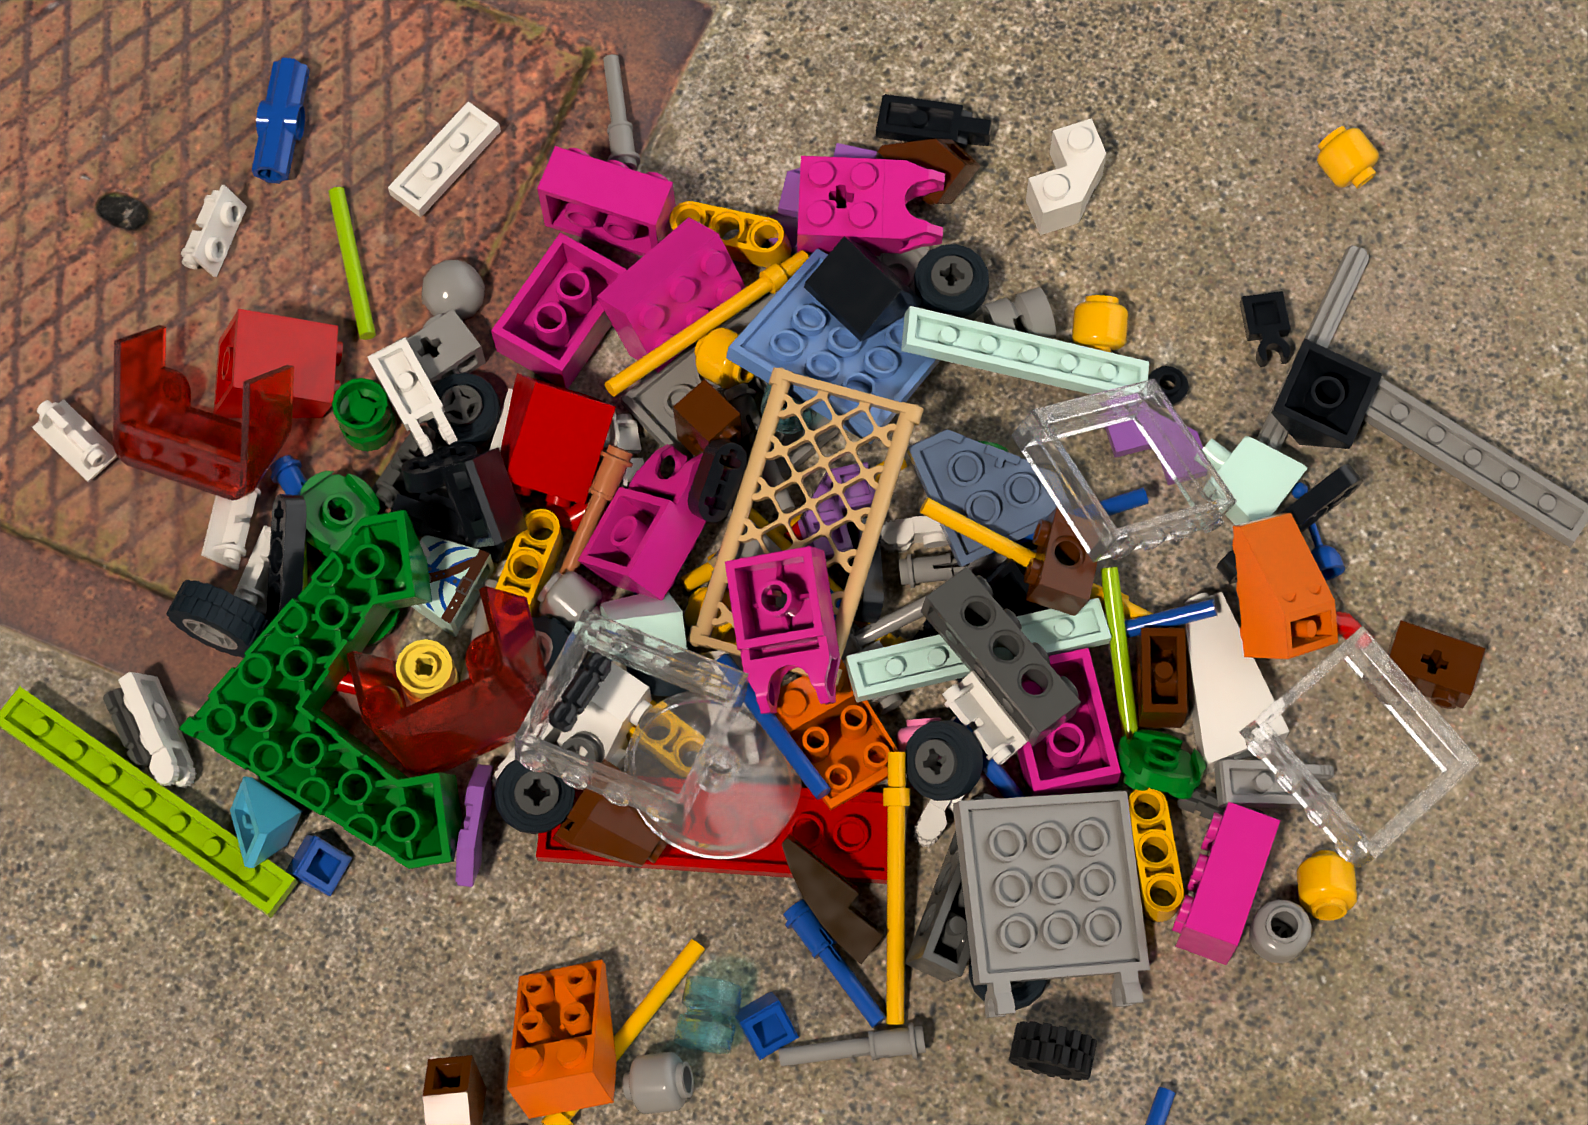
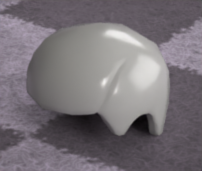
[421,260,485,321]

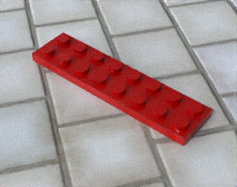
[536,773,888,884]

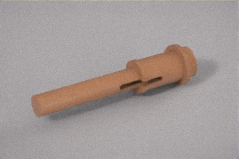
[559,444,633,574]

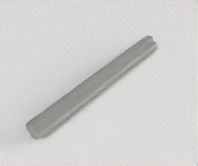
[1256,245,1369,451]

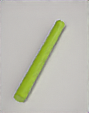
[328,187,376,340]
[1100,566,1139,739]

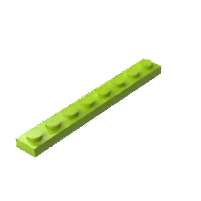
[0,686,298,918]

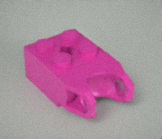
[797,156,945,256]
[578,444,716,601]
[725,546,840,715]

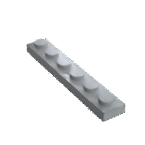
[1363,378,1588,548]

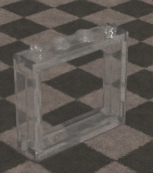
[1011,379,1237,562]
[515,609,749,827]
[1239,626,1481,869]

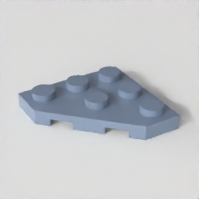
[907,429,1079,567]

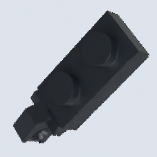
[876,94,992,148]
[390,493,507,564]

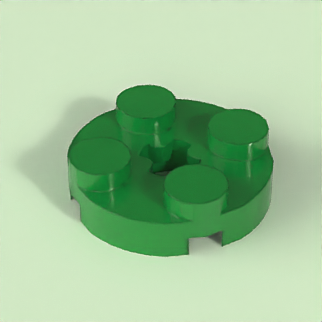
[297,471,380,557]
[1116,730,1206,799]

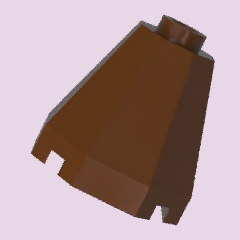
[552,759,669,867]

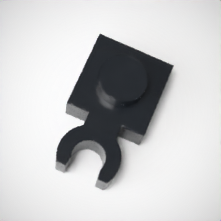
[1239,291,1291,367]

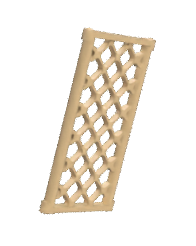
[686,367,924,686]

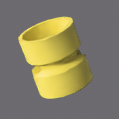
[396,639,460,712]

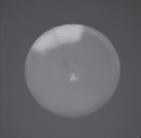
[624,690,801,859]

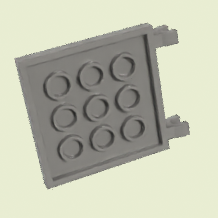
[953,791,1150,1018]

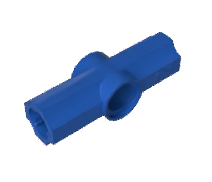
[252,58,310,184]

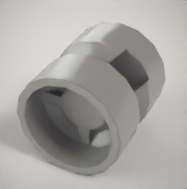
[982,287,1056,339]

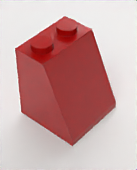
[213,309,343,418]
[500,373,616,508]

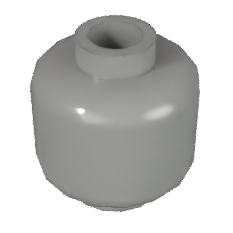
[537,571,602,635]
[1249,899,1312,964]
[623,1052,694,1114]

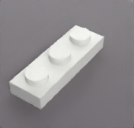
[388,101,501,218]

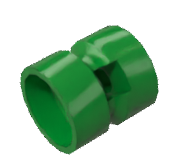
[332,378,396,451]

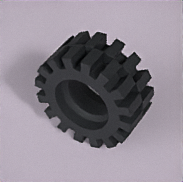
[1009,1021,1097,1081]

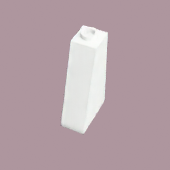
[1178,592,1289,776]

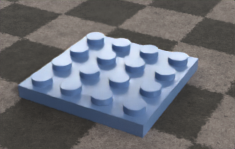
[726,248,940,444]

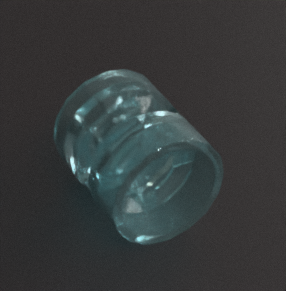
[673,976,744,1054]

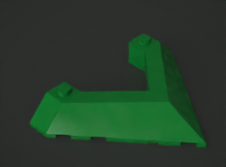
[179,510,462,869]

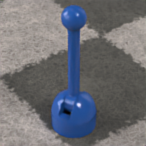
[1291,482,1345,581]

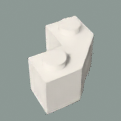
[1026,118,1106,235]
[557,662,653,774]

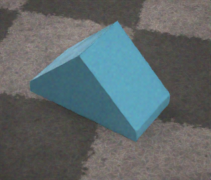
[230,776,302,868]

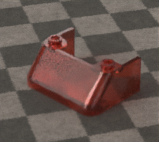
[113,325,294,500]
[347,586,554,776]

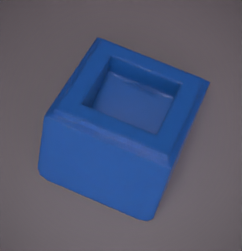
[286,835,352,897]
[733,992,799,1060]

